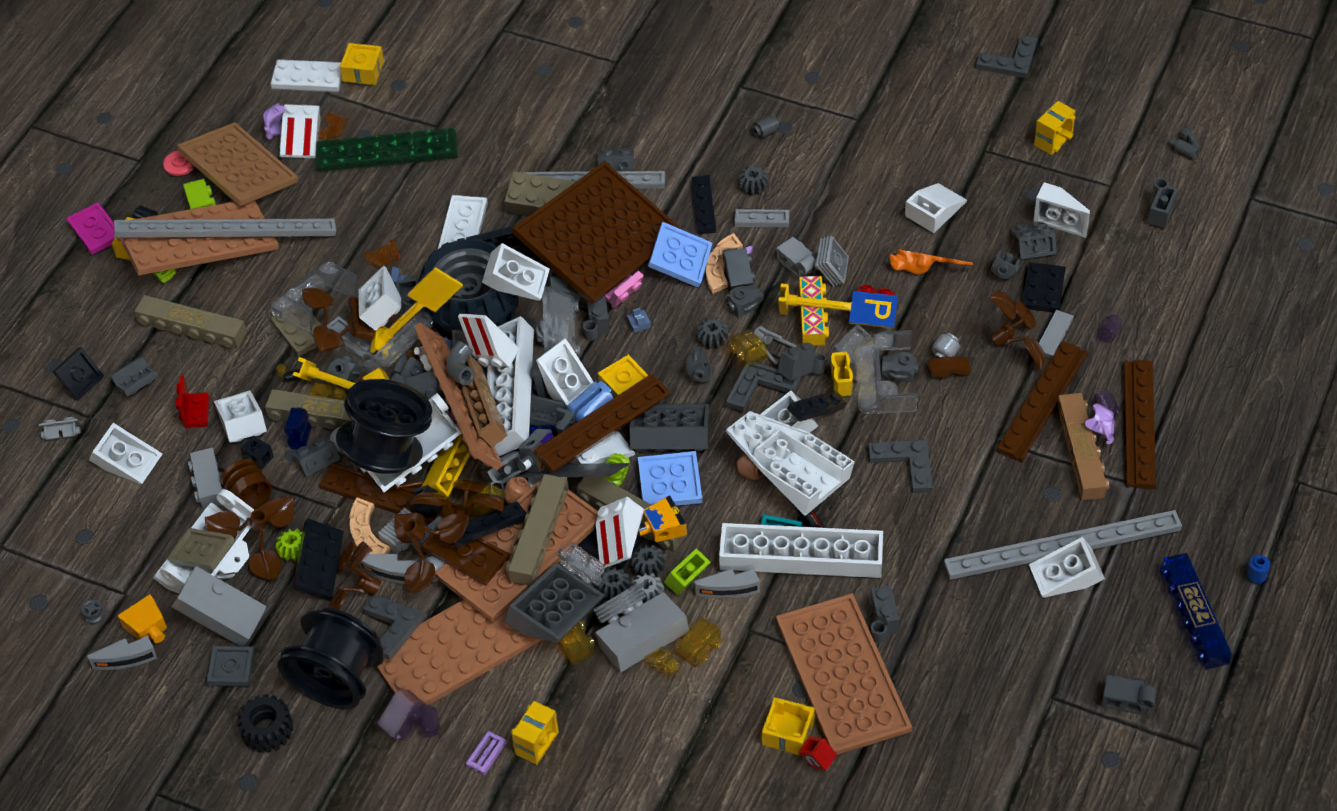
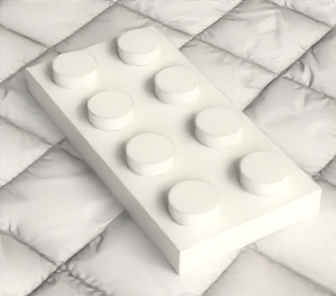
[271,60,342,92]
[438,195,488,249]

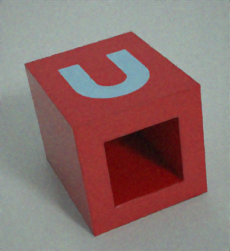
[799,735,837,771]

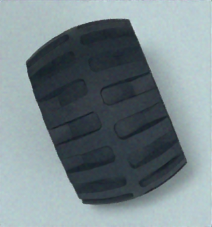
[419,238,519,340]

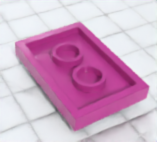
[66,202,115,255]

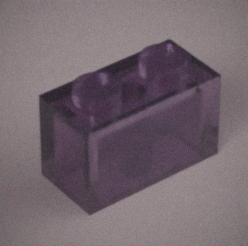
[377,689,426,739]

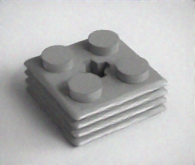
[814,235,849,287]
[594,583,647,624]

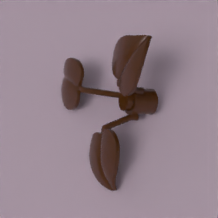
[302,288,354,352]
[989,291,1046,370]
[412,480,504,517]
[204,497,294,581]
[395,513,469,593]
[328,541,381,610]

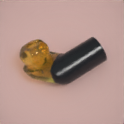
[276,364,300,381]

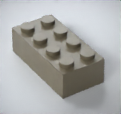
[504,171,576,216]

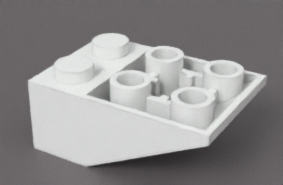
[905,183,967,233]

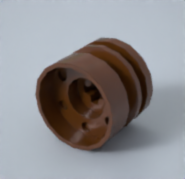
[220,459,272,510]

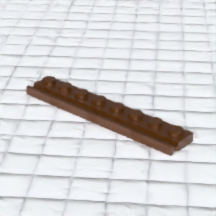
[997,341,1088,463]
[1124,360,1156,489]
[534,373,670,474]
[319,463,473,524]

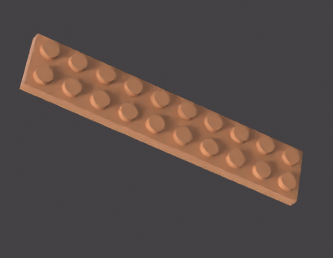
[415,323,503,470]

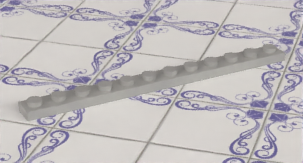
[114,219,336,238]
[944,510,1182,580]

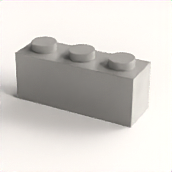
[188,448,223,510]

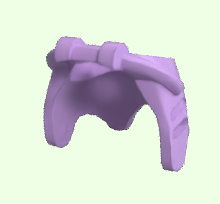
[263,104,285,139]
[1085,403,1115,444]

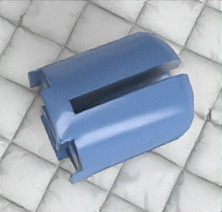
[566,380,614,423]

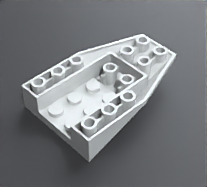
[726,411,855,516]

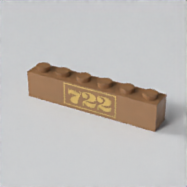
[460,355,507,447]
[1057,393,1109,500]

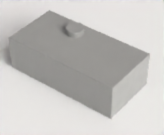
[171,566,267,646]
[595,592,689,672]

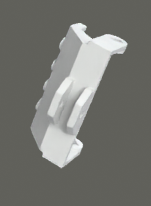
[359,393,462,492]
[153,489,254,593]

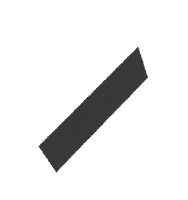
[517,463,631,477]

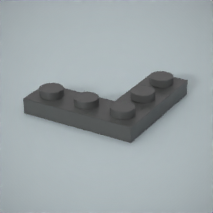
[976,35,1038,78]
[726,360,801,412]
[868,440,933,493]
[363,595,425,660]

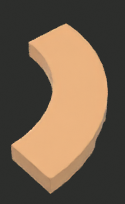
[706,233,743,294]
[350,498,390,554]

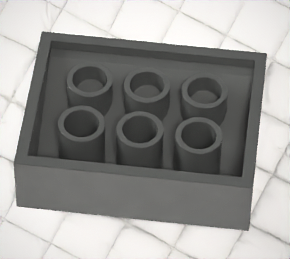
[630,404,709,451]
[505,563,605,642]

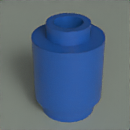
[1247,555,1270,584]

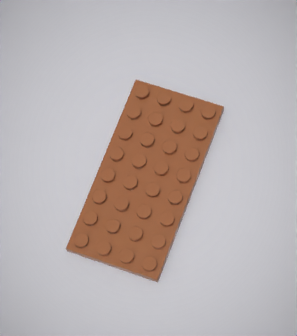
[120,200,279,276]
[435,478,598,622]
[776,593,912,755]
[376,600,544,716]

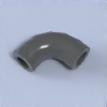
[446,341,474,385]

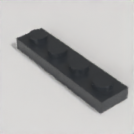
[692,175,716,234]
[787,391,847,422]
[453,501,527,548]

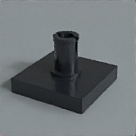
[52,347,104,400]

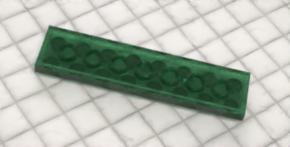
[316,128,458,172]

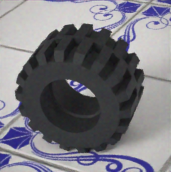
[237,694,293,753]

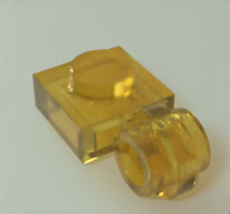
[309,382,346,400]
[644,647,680,675]

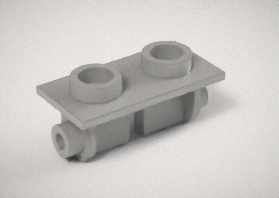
[39,417,81,440]

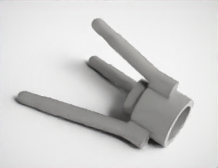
[753,326,796,365]

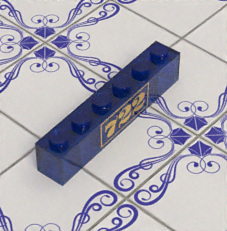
[1160,553,1232,670]

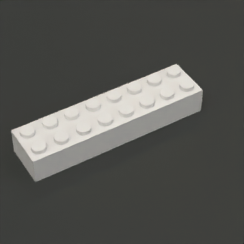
[487,316,534,456]
[719,523,883,578]

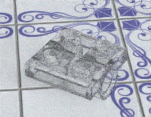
[556,543,605,586]

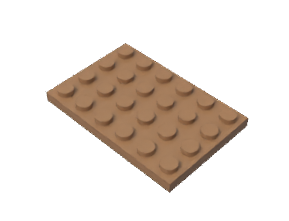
[177,122,298,206]

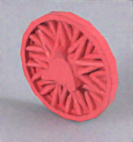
[163,151,195,176]

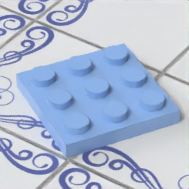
[648,222,712,287]
[638,451,702,506]

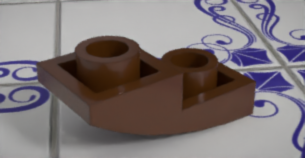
[927,356,971,378]

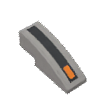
[359,554,417,584]
[694,569,760,599]
[87,636,157,670]

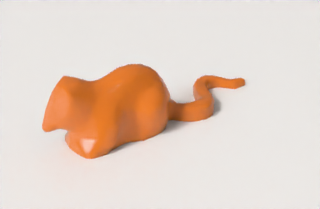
[889,249,973,275]

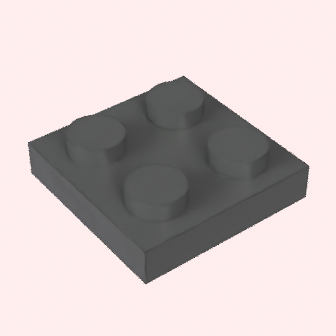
[207,646,255,686]

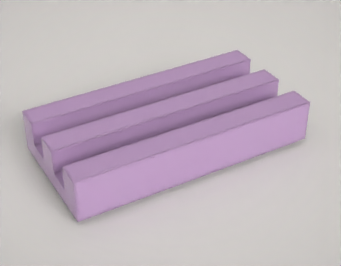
[466,731,507,776]

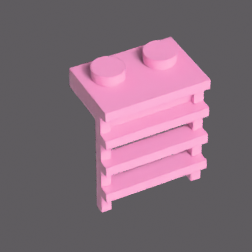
[605,271,644,309]

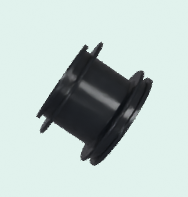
[336,379,432,474]
[277,608,385,709]

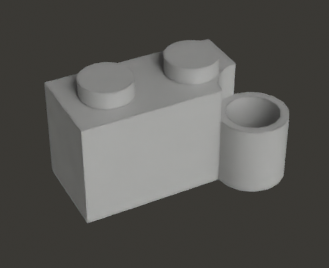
[777,237,817,278]

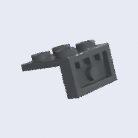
[1011,222,1057,259]

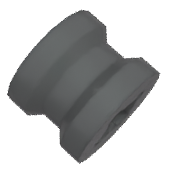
[81,599,105,625]

